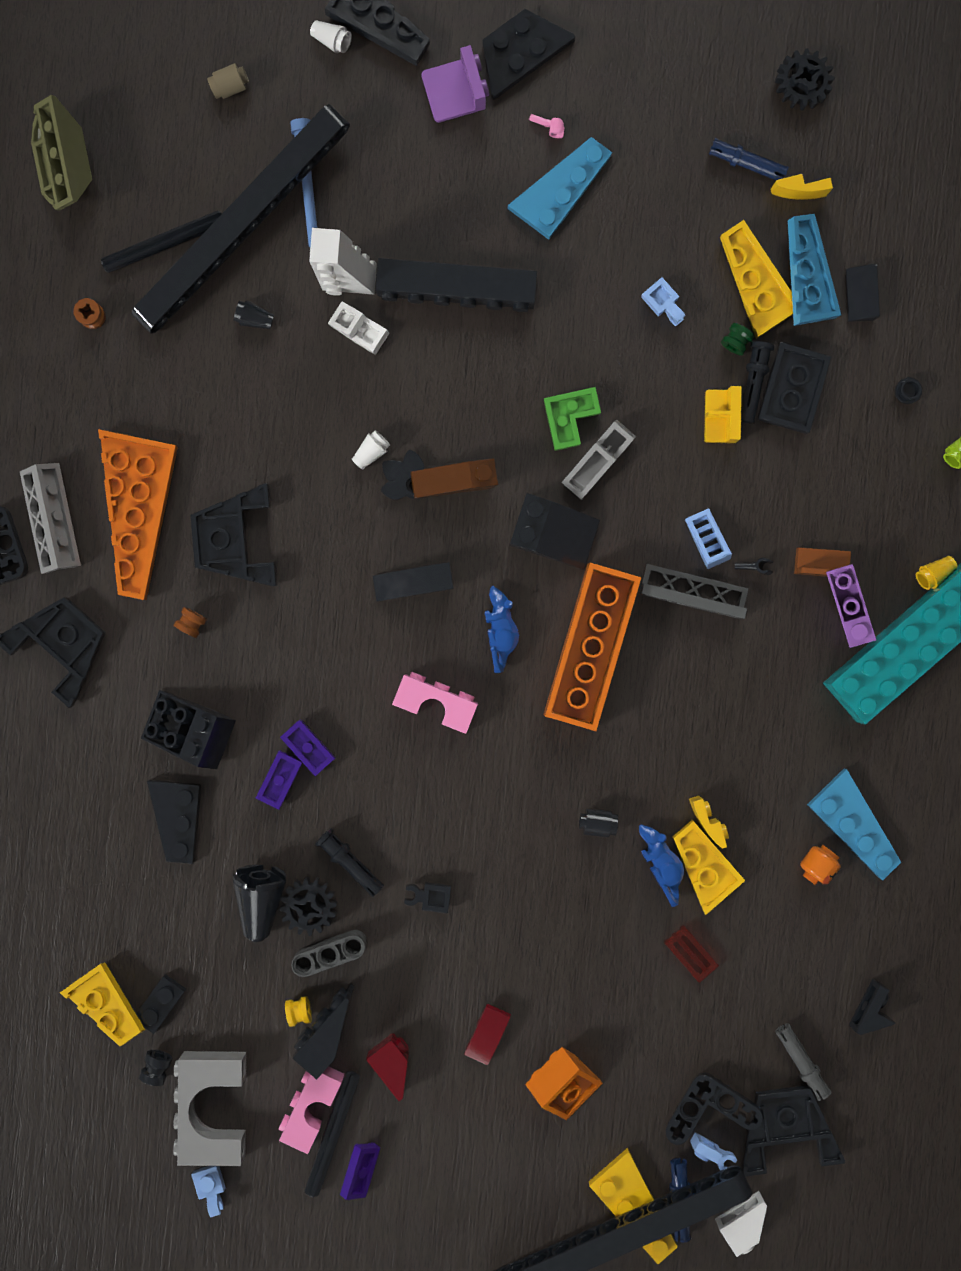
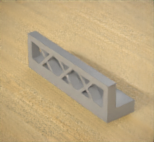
[20,463,81,574]

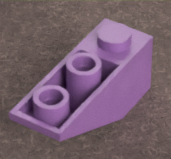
[826,564,876,648]

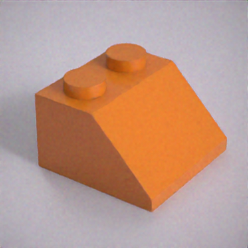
[525,1047,603,1120]

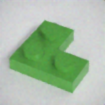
[544,387,601,451]

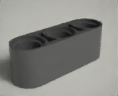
[291,930,367,977]

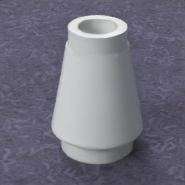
[310,20,352,53]
[352,430,390,470]

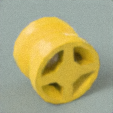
[285,996,312,1027]

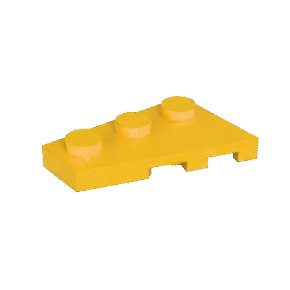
[60,962,145,1046]

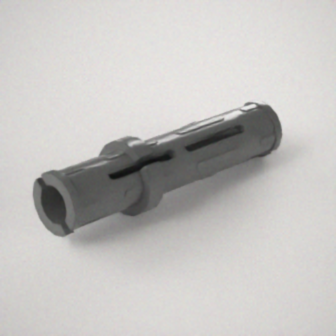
[775,1023,831,1101]

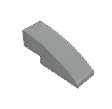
[562,420,636,500]

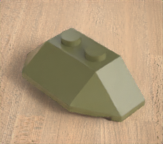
[31,95,92,211]

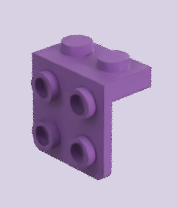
[422,45,489,123]

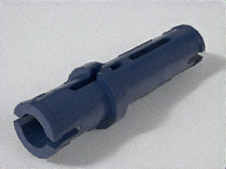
[709,138,789,180]
[669,1158,691,1243]

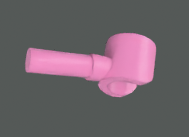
[529,114,565,138]

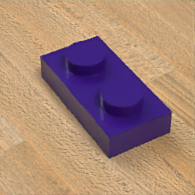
[280,719,336,776]
[256,750,303,810]
[340,1143,381,1200]

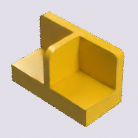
[704,386,741,443]

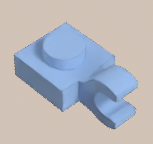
[641,277,686,326]
[690,1132,737,1171]
[191,1166,226,1218]

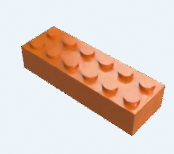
[544,563,641,731]

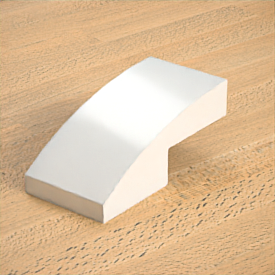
[328,301,389,355]

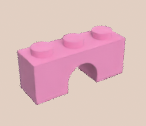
[392,672,478,734]
[279,1067,344,1154]

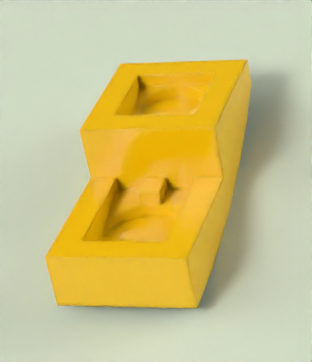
[771,174,833,200]

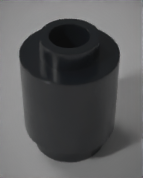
[579,808,618,838]

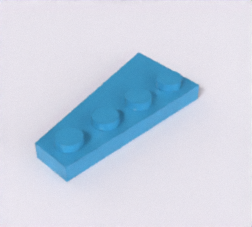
[788,214,841,326]

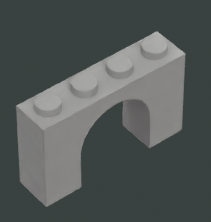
[173,1051,246,1166]

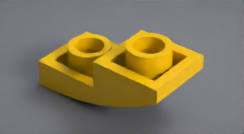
[689,796,729,849]

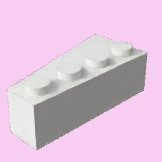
[309,228,377,295]

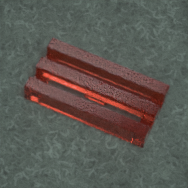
[664,925,719,983]

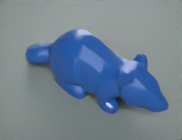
[485,586,519,673]
[639,824,684,907]

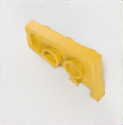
[673,820,745,915]

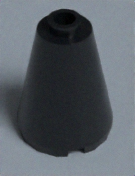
[233,864,286,942]

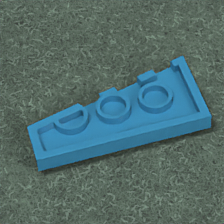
[507,137,612,239]
[807,768,901,880]

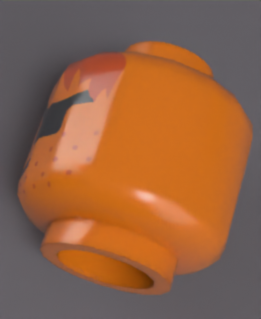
[800,845,841,885]

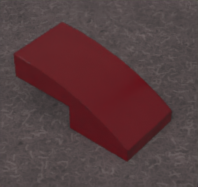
[464,1004,511,1065]

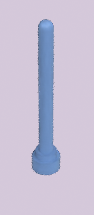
[290,118,317,248]

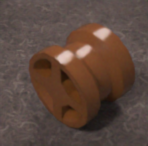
[74,298,106,329]
[174,607,207,638]

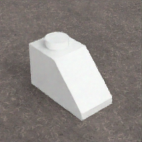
[715,1191,767,1257]

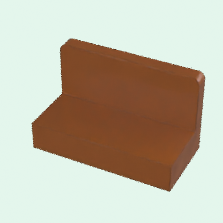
[794,547,851,577]

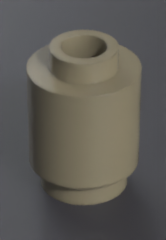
[207,63,249,99]

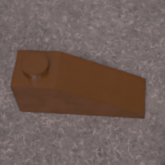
[410,458,498,498]

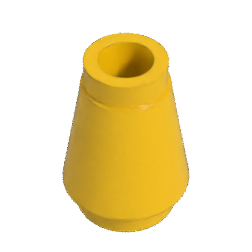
[916,556,958,590]

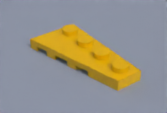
[720,220,793,339]

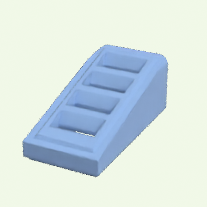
[685,508,732,569]

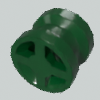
[721,323,754,356]

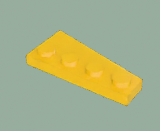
[589,1148,678,1264]

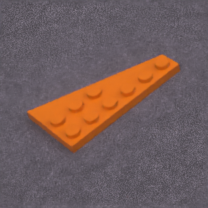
[98,429,178,600]

